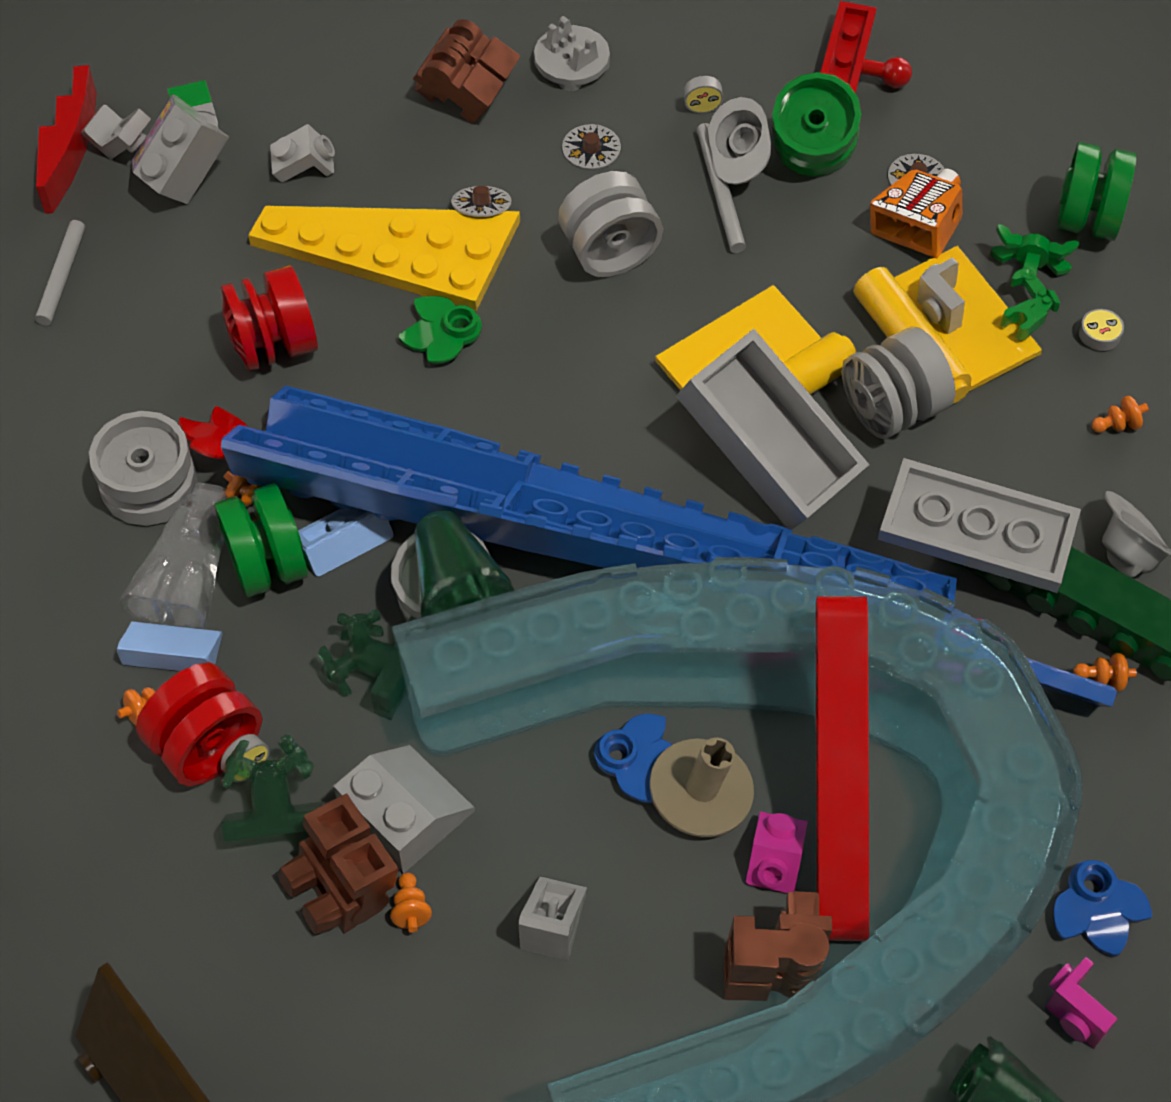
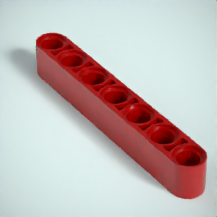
[816,596,870,941]

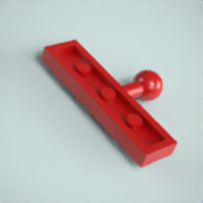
[821,1,912,94]

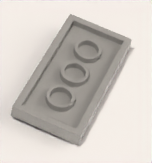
[878,458,1081,593]

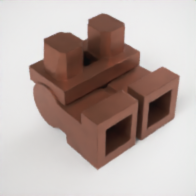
[412,19,520,124]
[279,793,398,934]
[724,891,832,1001]

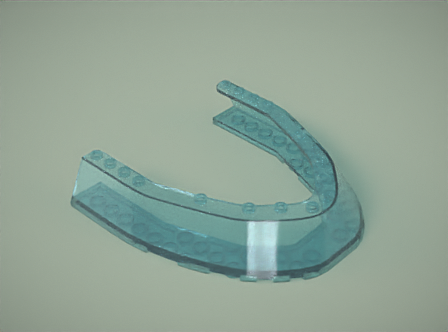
[392,557,1083,1102]

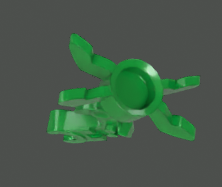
[990,224,1079,341]

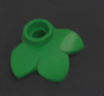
[398,296,482,363]

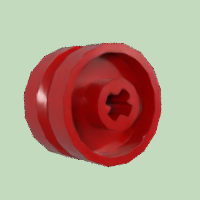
[135,662,263,787]

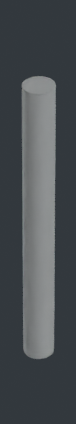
[696,123,746,253]

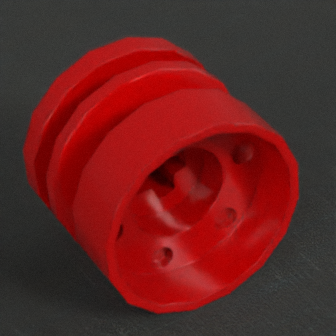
[220,265,318,371]

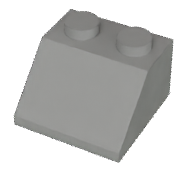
[333,745,475,873]

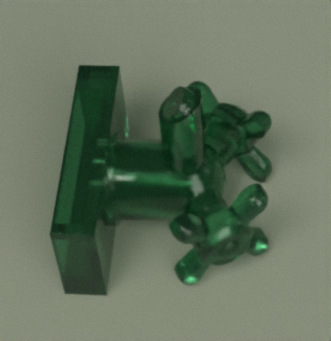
[318,609,431,720]
[221,734,323,842]

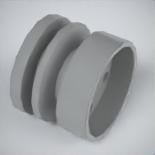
[842,327,956,439]

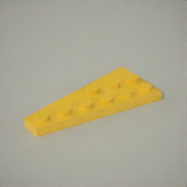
[248,206,520,311]

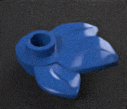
[594,714,673,803]
[1053,860,1153,957]

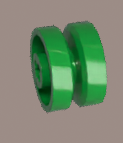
[772,72,862,177]
[1057,142,1137,241]
[214,483,308,598]

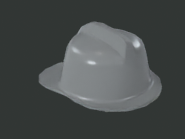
[708,97,772,185]
[1102,491,1171,578]

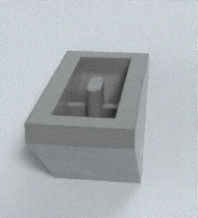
[519,877,587,961]

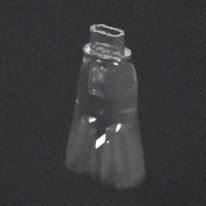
[120,482,227,629]

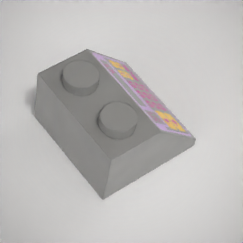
[131,94,229,204]

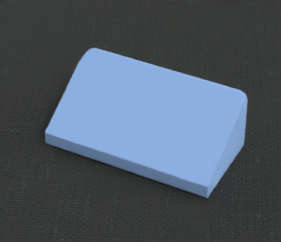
[298,508,393,576]
[117,621,222,671]

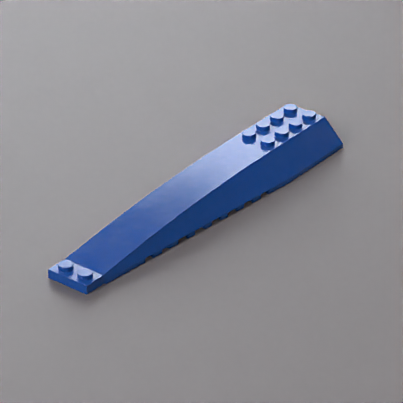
[221,385,957,631]

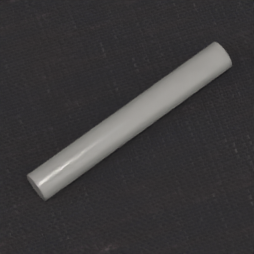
[35,220,86,326]

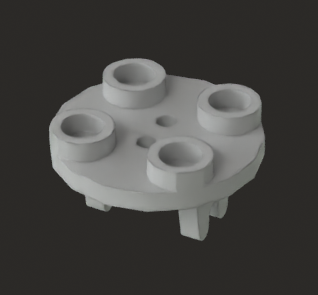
[534,16,610,91]

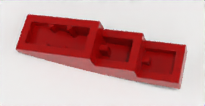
[36,65,97,214]

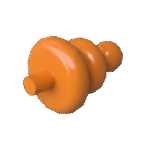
[1091,396,1149,433]
[223,471,263,507]
[1073,653,1137,692]
[117,687,155,726]
[390,872,432,933]

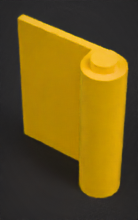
[853,245,1042,404]
[655,285,856,395]

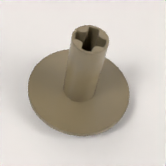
[649,737,754,837]

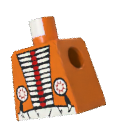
[870,169,963,258]

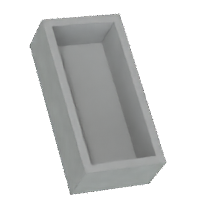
[676,329,869,529]

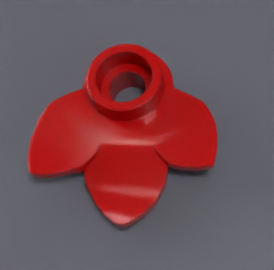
[178,406,248,459]

